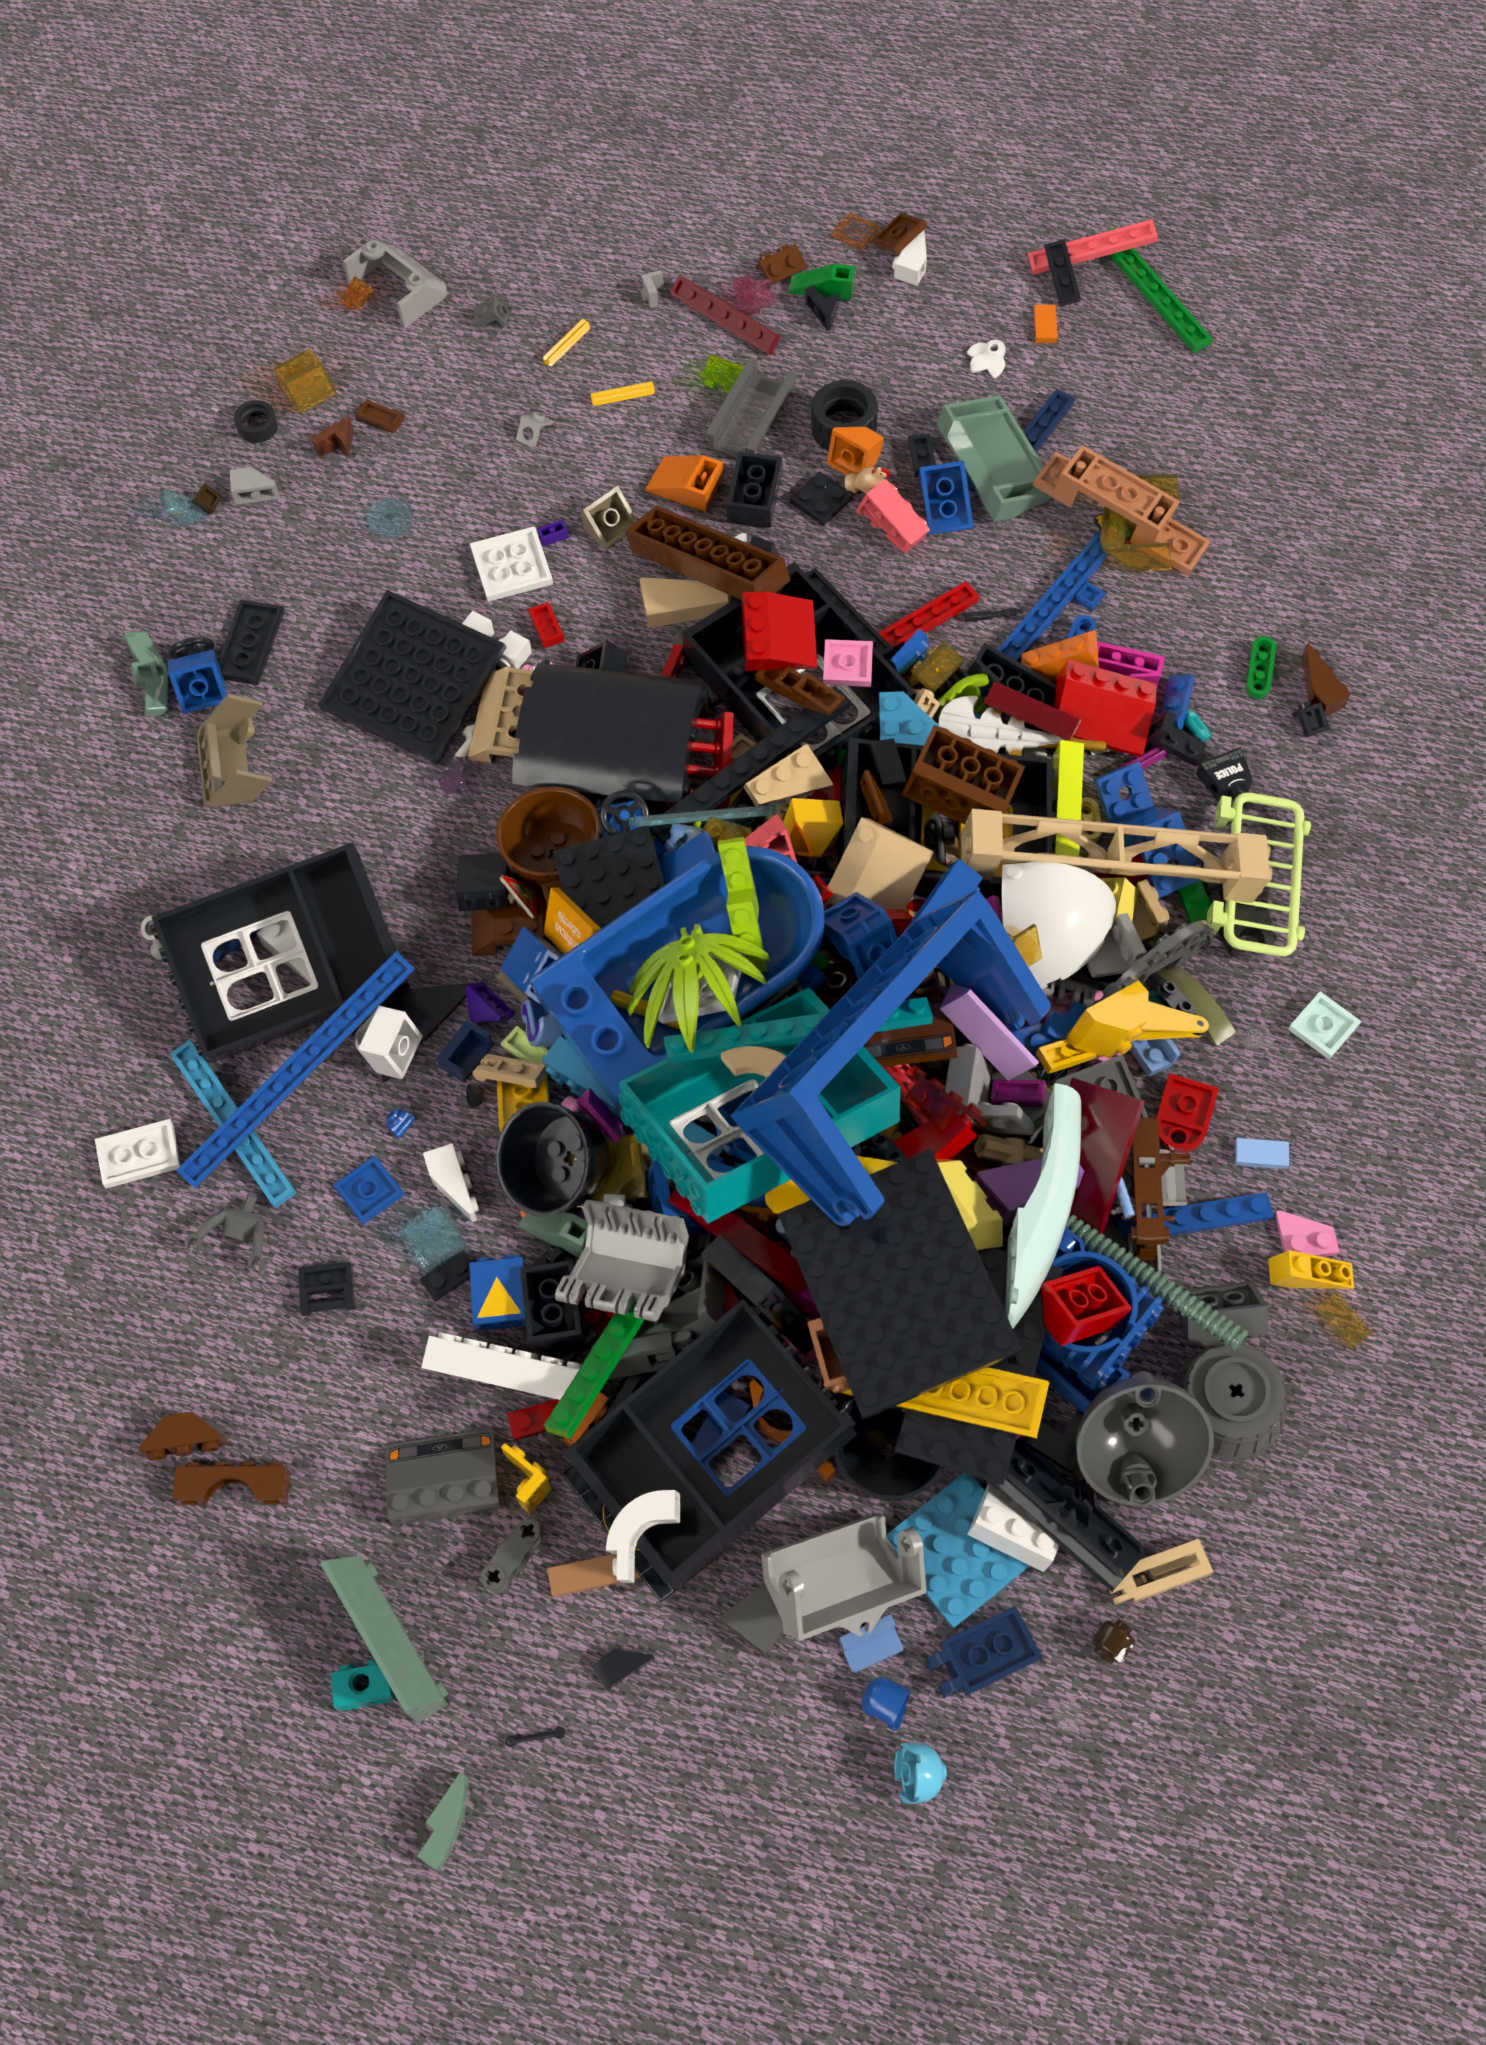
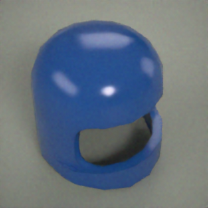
[861,1677,911,1731]

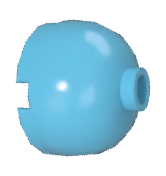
[894,1742,947,1804]

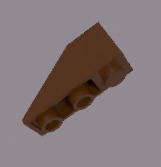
[1302,643,1350,716]

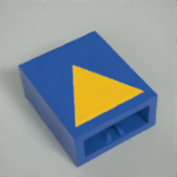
[469,1255,526,1331]

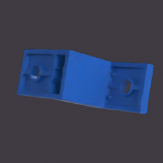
[1093,761,1201,898]

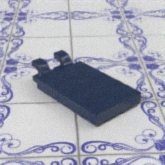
[925,1606,1042,1699]

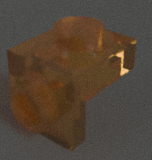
[336,276,374,310]

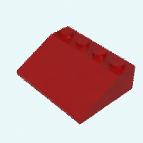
[1055,660,1157,757]

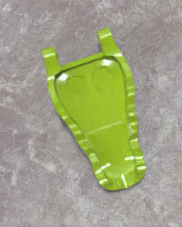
[932,674,989,724]

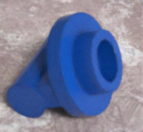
[386,1108,416,1139]

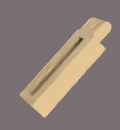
[1109,1539,1213,1605]

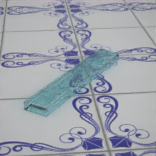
[628,805,777,827]

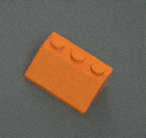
[1021,630,1099,682]

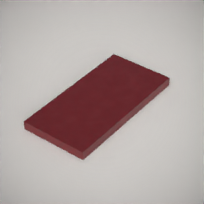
[1069,1078,1145,1251]

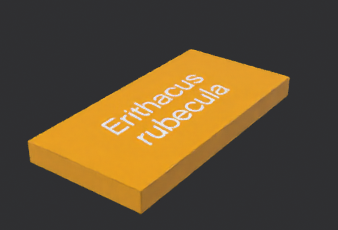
[544,887,601,954]

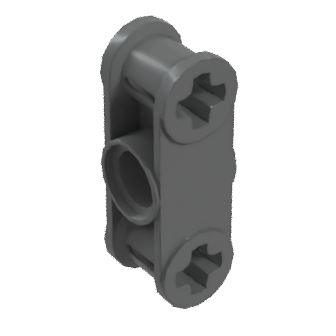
[480,1519,543,1594]

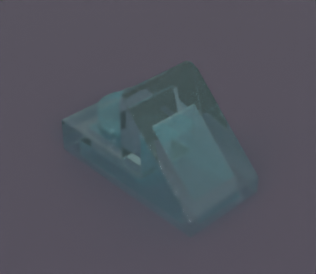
[159,490,207,528]

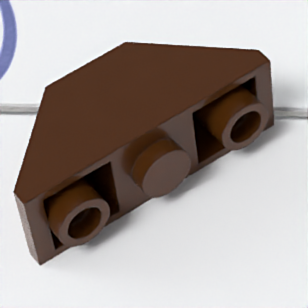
[139,1412,227,1461]

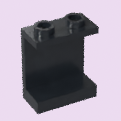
[456,853,510,911]

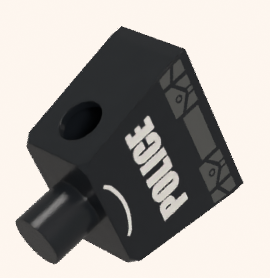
[1196,747,1252,805]

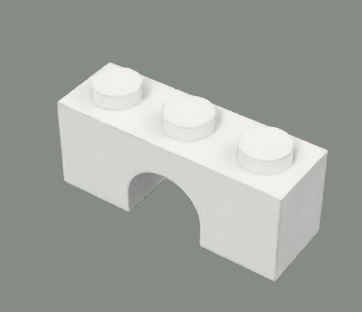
[462,611,532,668]

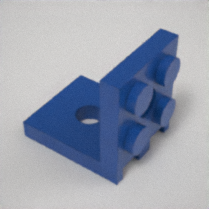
[646,1159,709,1236]

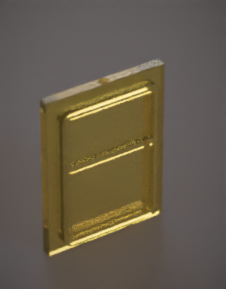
[568,1134,648,1208]

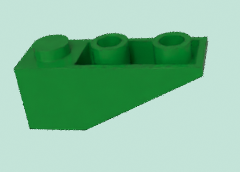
[789,264,855,301]

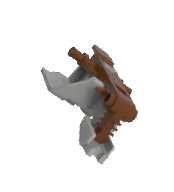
[1113,1117,1191,1285]

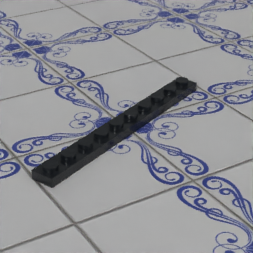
[649,686,851,845]

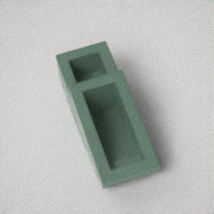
[417,1772,469,1872]

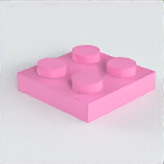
[823,640,873,687]

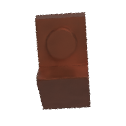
[311,416,354,457]

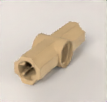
[974,1134,1043,1167]

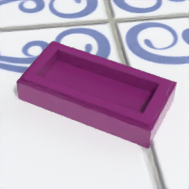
[990,1079,1046,1107]

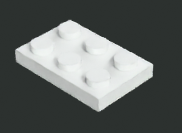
[95,1119,181,1188]

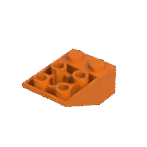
[645,455,724,512]

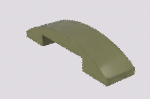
[1157,966,1236,1047]

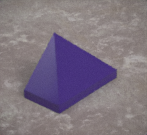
[465,982,515,1023]

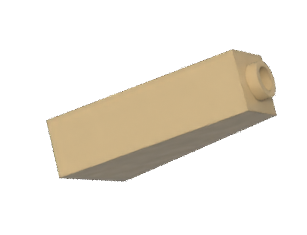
[639,577,732,628]

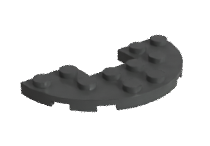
[1099,920,1214,1002]

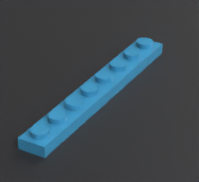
[170,1039,297,1208]

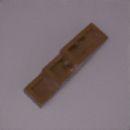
[755,666,845,715]

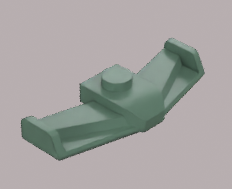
[122,631,170,717]

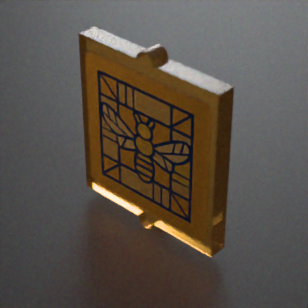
[831,212,881,251]

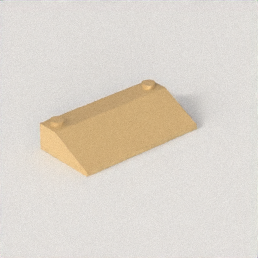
[819,817,934,961]

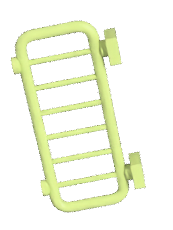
[1207,793,1311,957]

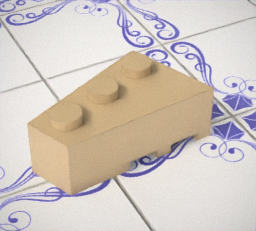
[743,744,834,807]

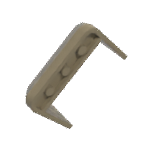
[197,694,272,808]

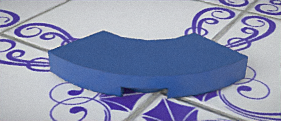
[1041,1002,1087,1041]

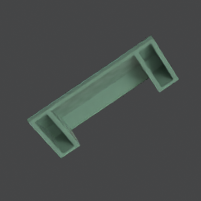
[937,395,1053,522]
[320,1556,448,1724]

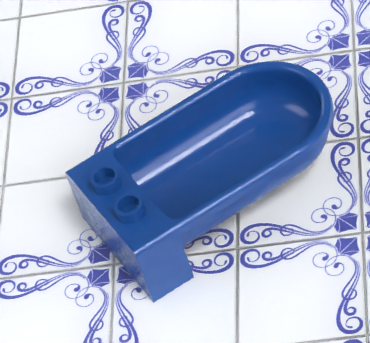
[528,846,825,1112]

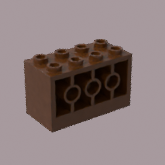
[901,725,1025,825]

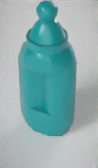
[1184,709,1212,742]

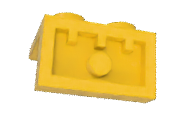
[501,1443,551,1515]

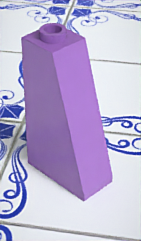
[975,1158,1084,1227]

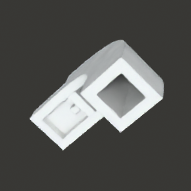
[606,1490,680,1583]

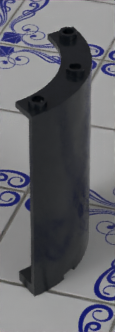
[512,663,709,803]

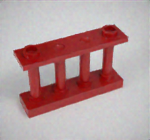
[667,712,734,811]

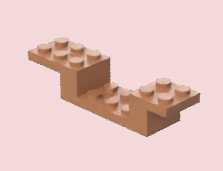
[1032,445,1211,576]

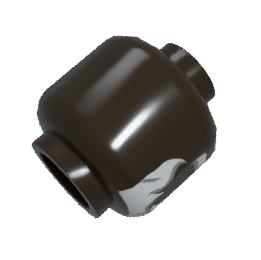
[1092,1619,1135,1664]

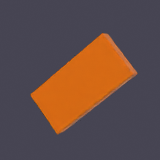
[1034,305,1058,343]

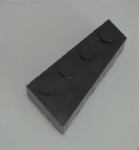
[967,642,1057,732]

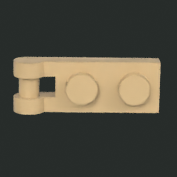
[473,1054,547,1088]

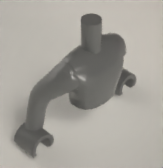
[184,1195,266,1271]

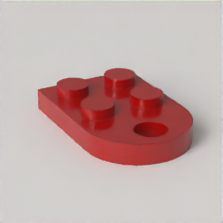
[1156,1073,1219,1153]

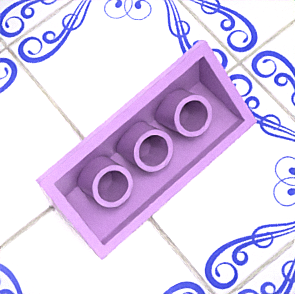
[940,984,1039,1081]

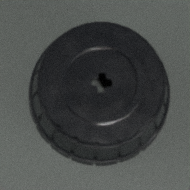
[495,1102,609,1217]
[833,1396,945,1501]

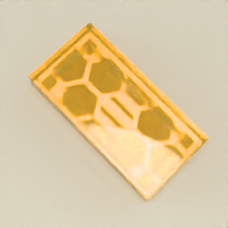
[1315,1291,1373,1350]

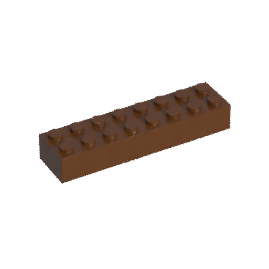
[625,505,790,600]

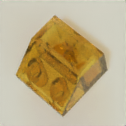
[272,348,337,413]

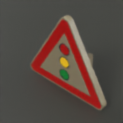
[499,875,538,919]

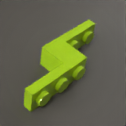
[718,837,768,975]

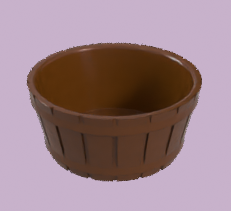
[495,787,601,891]

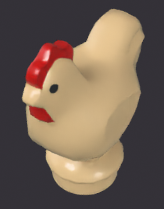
[845,467,890,493]

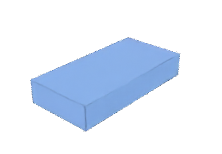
[1235,1138,1289,1169]

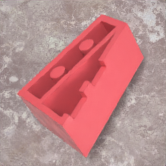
[856,479,930,553]
[745,814,797,863]

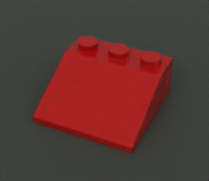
[742,592,817,671]

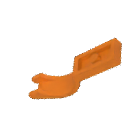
[749,1379,835,1483]

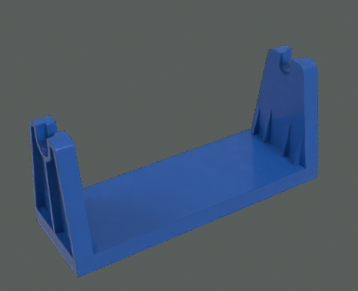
[730,890,1051,1226]

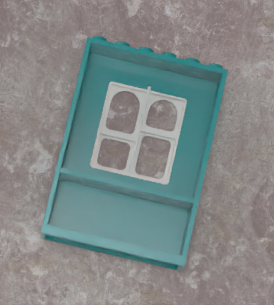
[618,988,900,1224]

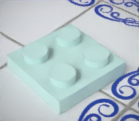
[1288,992,1361,1060]

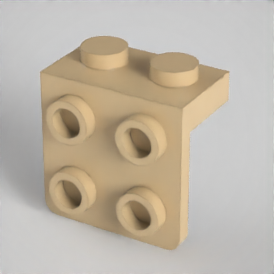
[1132,879,1169,942]

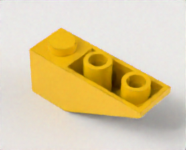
[1268,1250,1354,1289]

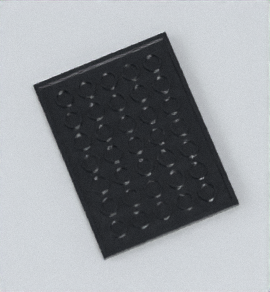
[778,1149,1022,1420]

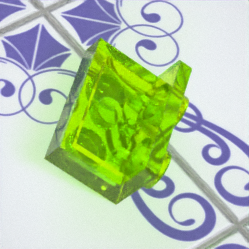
[698,354,744,394]

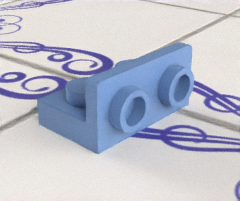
[1130,1039,1180,1077]

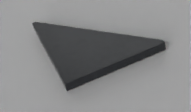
[382,983,474,1082]

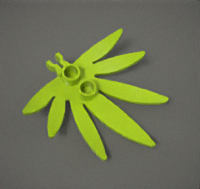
[627,924,770,1052]

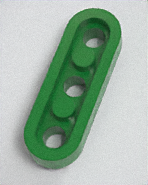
[1246,636,1276,699]

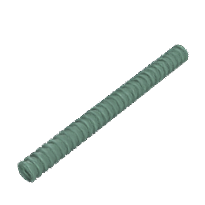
[1066,1213,1248,1351]

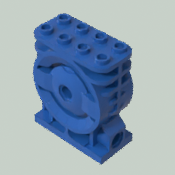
[1041,1223,1165,1391]

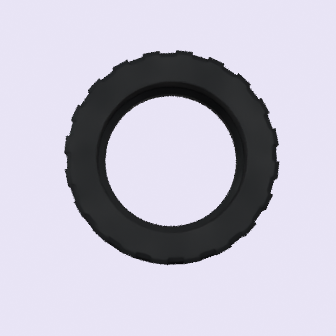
[811,380,878,452]

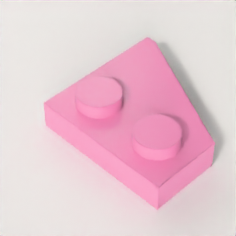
[1275,1211,1340,1257]

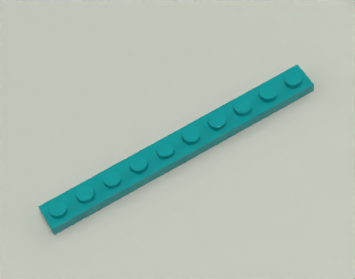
[664,997,933,1064]

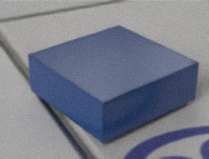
[1073,581,1106,611]

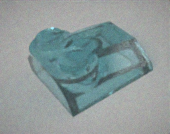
[398,1206,470,1276]

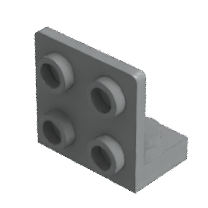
[1086,913,1147,978]

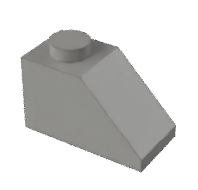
[230,467,280,505]

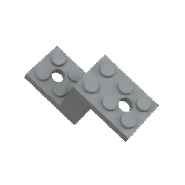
[912,1044,1035,1135]

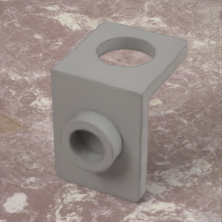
[516,412,553,447]

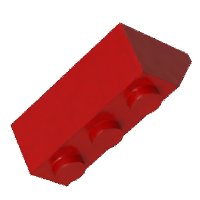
[1041,1266,1132,1346]

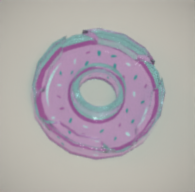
[366,498,412,538]

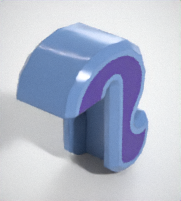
[521,999,562,1047]

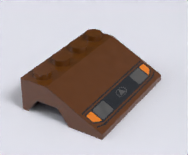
[863,985,958,1067]

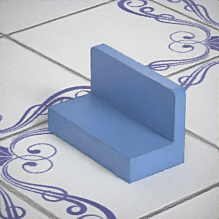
[839,1614,903,1673]

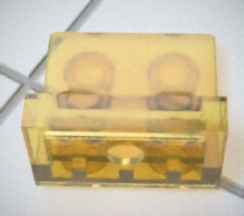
[907,641,965,693]

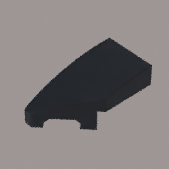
[592,1648,655,1690]

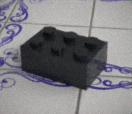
[726,451,782,528]

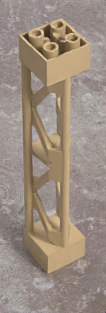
[961,809,1272,903]

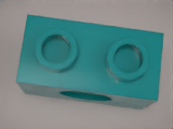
[331,1660,396,1711]

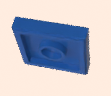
[333,1155,405,1225]

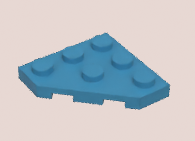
[879,691,940,746]

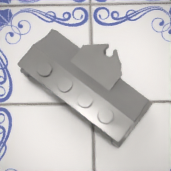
[761,1513,926,1641]

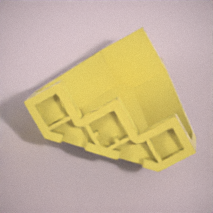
[936,1159,1003,1250]

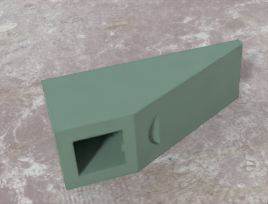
[518,1212,588,1258]

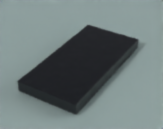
[218,600,285,685]

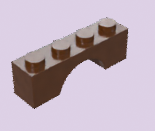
[172,1462,291,1505]

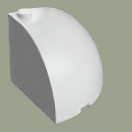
[1002,862,1116,989]

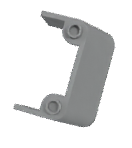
[343,240,447,328]

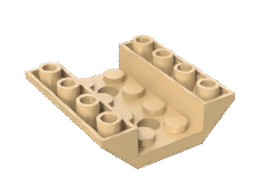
[468,667,534,763]

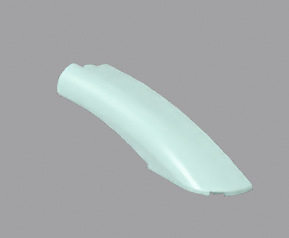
[1005,1083,1081,1329]

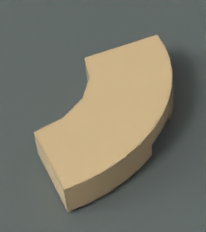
[721,1046,786,1077]

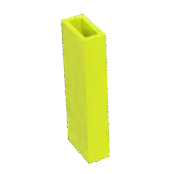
[1051,740,1084,856]

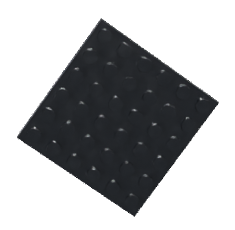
[318,590,507,764]

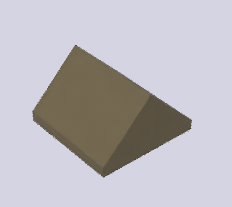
[581,486,638,549]

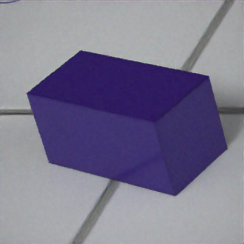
[537,520,569,547]

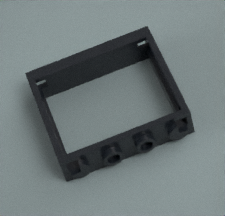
[701,1234,814,1356]

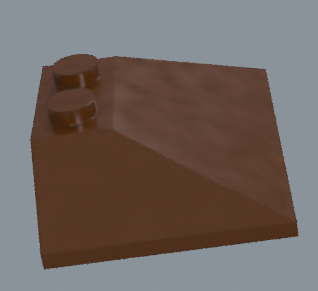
[472,888,558,956]

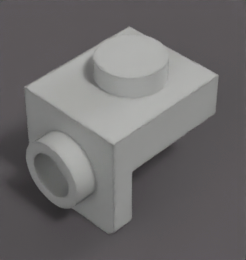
[641,270,664,308]

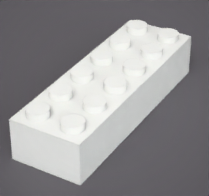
[421,1332,582,1400]

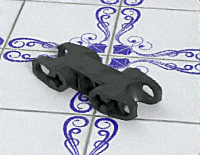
[1199,846,1274,958]

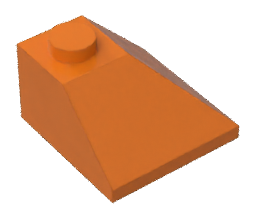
[827,427,884,475]

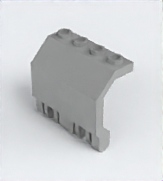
[555,1200,689,1322]

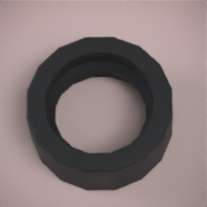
[234,400,278,443]

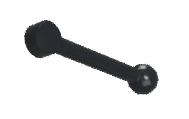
[505,1727,565,1747]

